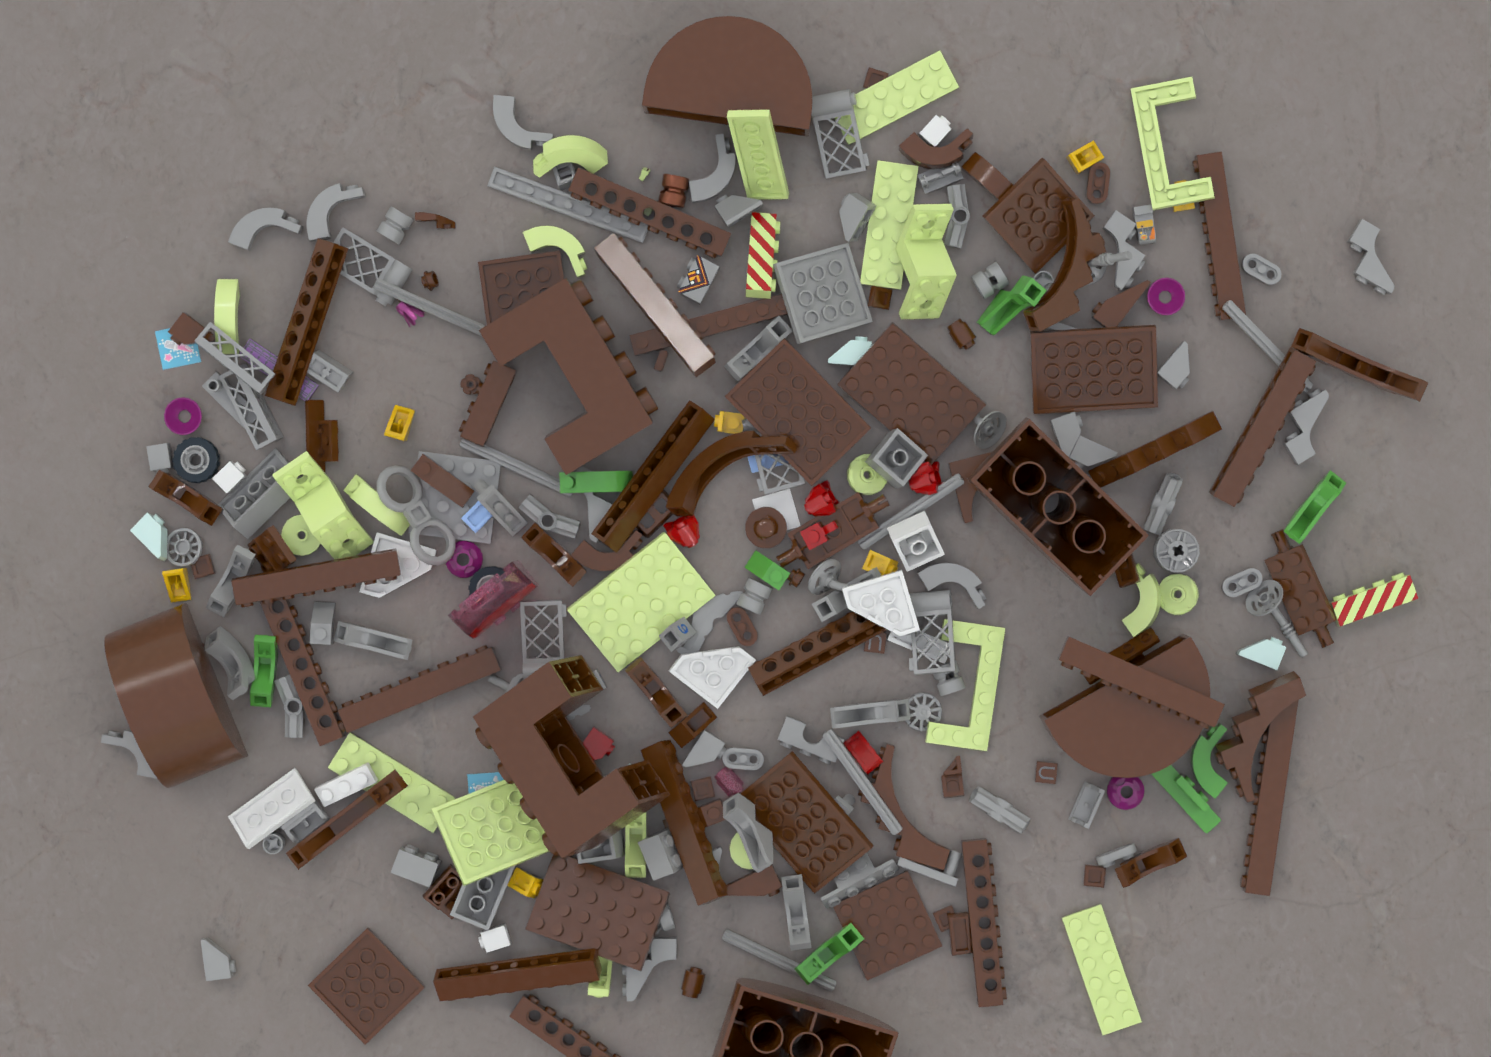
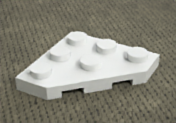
[359,532,437,598]
[842,570,920,636]
[668,646,756,709]

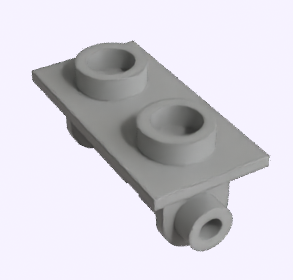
[917,163,964,194]

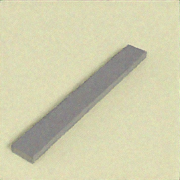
[487,167,648,243]

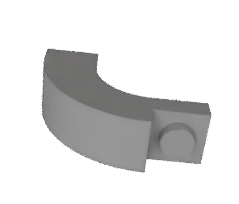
[493,95,554,150]
[689,134,736,203]
[307,183,365,242]
[228,208,303,251]
[724,316,793,381]
[206,545,256,617]
[917,563,986,609]
[812,567,882,622]
[205,626,255,700]
[781,874,812,951]

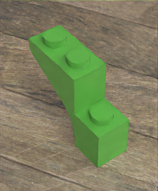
[976,275,1047,335]
[1284,470,1346,544]

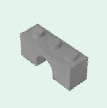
[777,716,845,764]

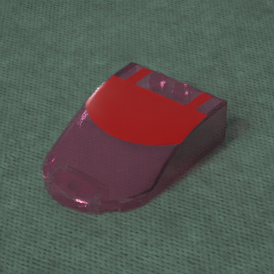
[448,560,539,639]

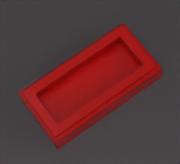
[843,731,883,775]

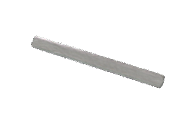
[373,279,485,336]
[1222,300,1313,393]
[460,438,573,497]
[858,473,964,549]
[823,729,903,835]
[722,930,836,992]

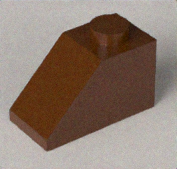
[168,312,215,346]
[668,702,717,748]

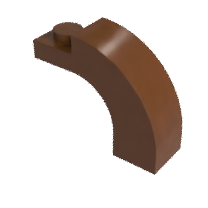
[899,128,973,169]
[961,152,1013,201]
[148,469,223,526]
[521,523,587,587]
[570,530,643,571]
[625,657,687,728]
[1115,838,1187,888]

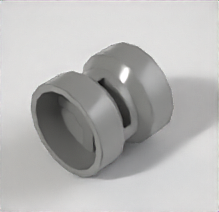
[1033,271,1054,292]
[262,832,285,854]

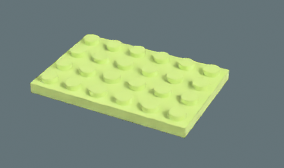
[566,532,716,672]
[431,780,550,886]

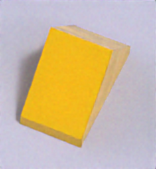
[1066,140,1104,175]
[384,405,415,441]
[162,568,191,603]

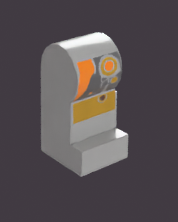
[1132,204,1156,245]

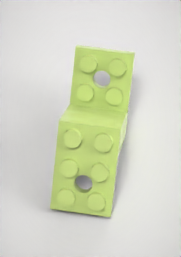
[896,204,957,319]
[272,451,374,559]

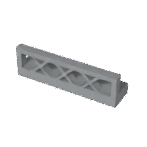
[194,322,275,395]
[219,364,283,450]

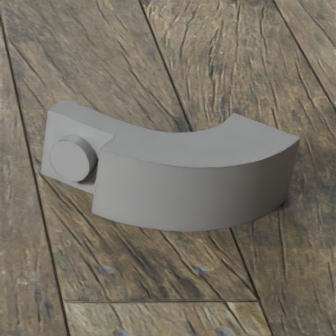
[101,729,157,779]

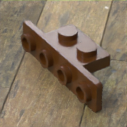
[305,400,339,472]
[1083,627,1160,685]

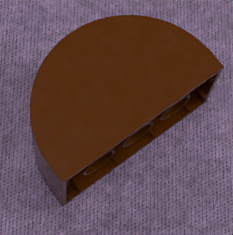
[642,16,812,137]
[967,417,1149,596]
[104,603,248,788]
[1039,634,1210,778]
[712,978,899,1057]

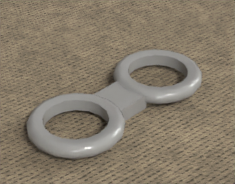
[377,465,456,566]

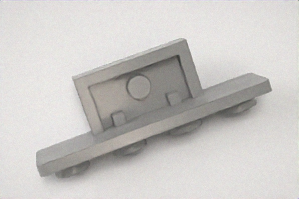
[821,853,899,908]

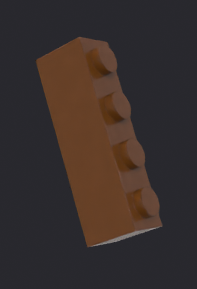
[459,360,517,447]

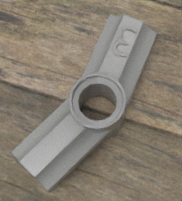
[944,184,970,249]
[1143,473,1183,536]
[519,494,580,539]
[274,675,304,738]
[969,786,1031,834]

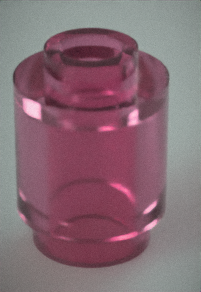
[714,766,744,797]

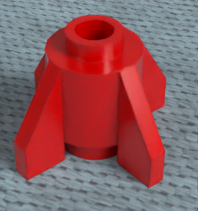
[909,461,942,495]
[804,480,840,517]
[663,515,700,548]

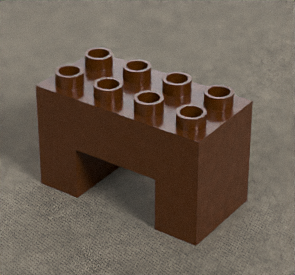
[479,278,658,475]
[473,655,670,859]

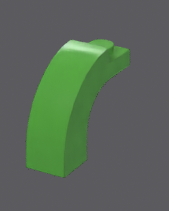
[559,471,633,493]
[250,635,278,708]
[1191,723,1228,799]
[794,923,864,985]

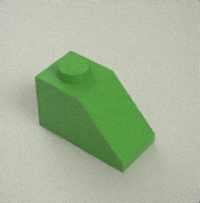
[745,550,790,590]

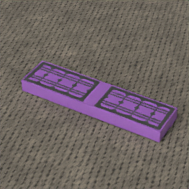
[240,339,319,401]

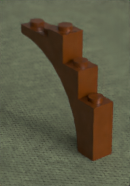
[1023,197,1106,332]
[1291,328,1428,402]
[1088,411,1222,488]
[1215,671,1306,803]
[858,743,950,870]

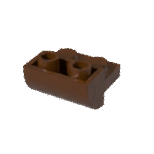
[247,525,296,572]
[422,864,462,919]

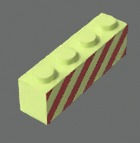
[746,212,780,299]
[1329,572,1418,627]

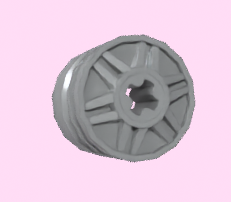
[1153,529,1200,572]

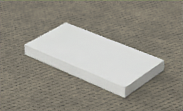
[228,768,316,849]

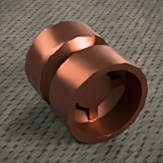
[658,174,690,208]

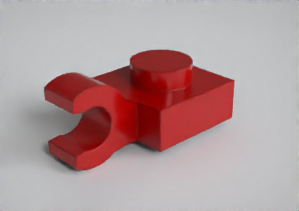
[800,520,839,550]

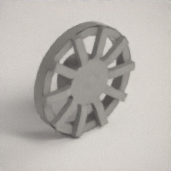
[167,528,203,567]
[905,692,942,731]

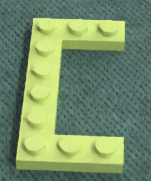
[1131,77,1215,210]
[925,619,1005,751]

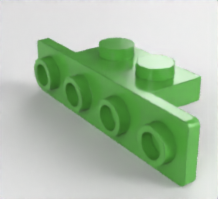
[1152,765,1221,833]

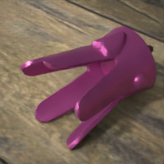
[395,299,425,327]

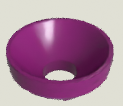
[1147,277,1185,316]
[164,397,202,435]
[446,540,483,578]
[1107,777,1145,810]

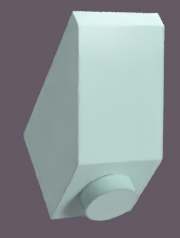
[828,336,872,366]
[130,513,167,561]
[1236,637,1286,670]

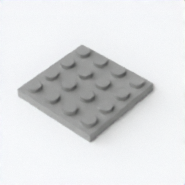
[773,243,873,344]
[408,451,501,544]

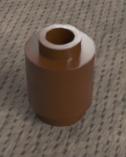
[947,318,977,350]
[681,966,706,998]

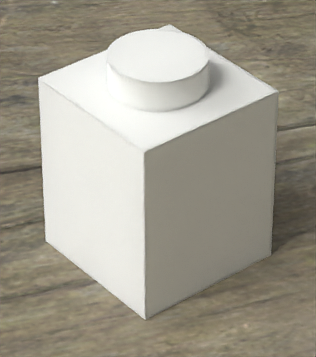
[919,115,951,147]
[212,461,247,493]
[478,924,512,953]

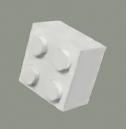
[887,511,945,572]

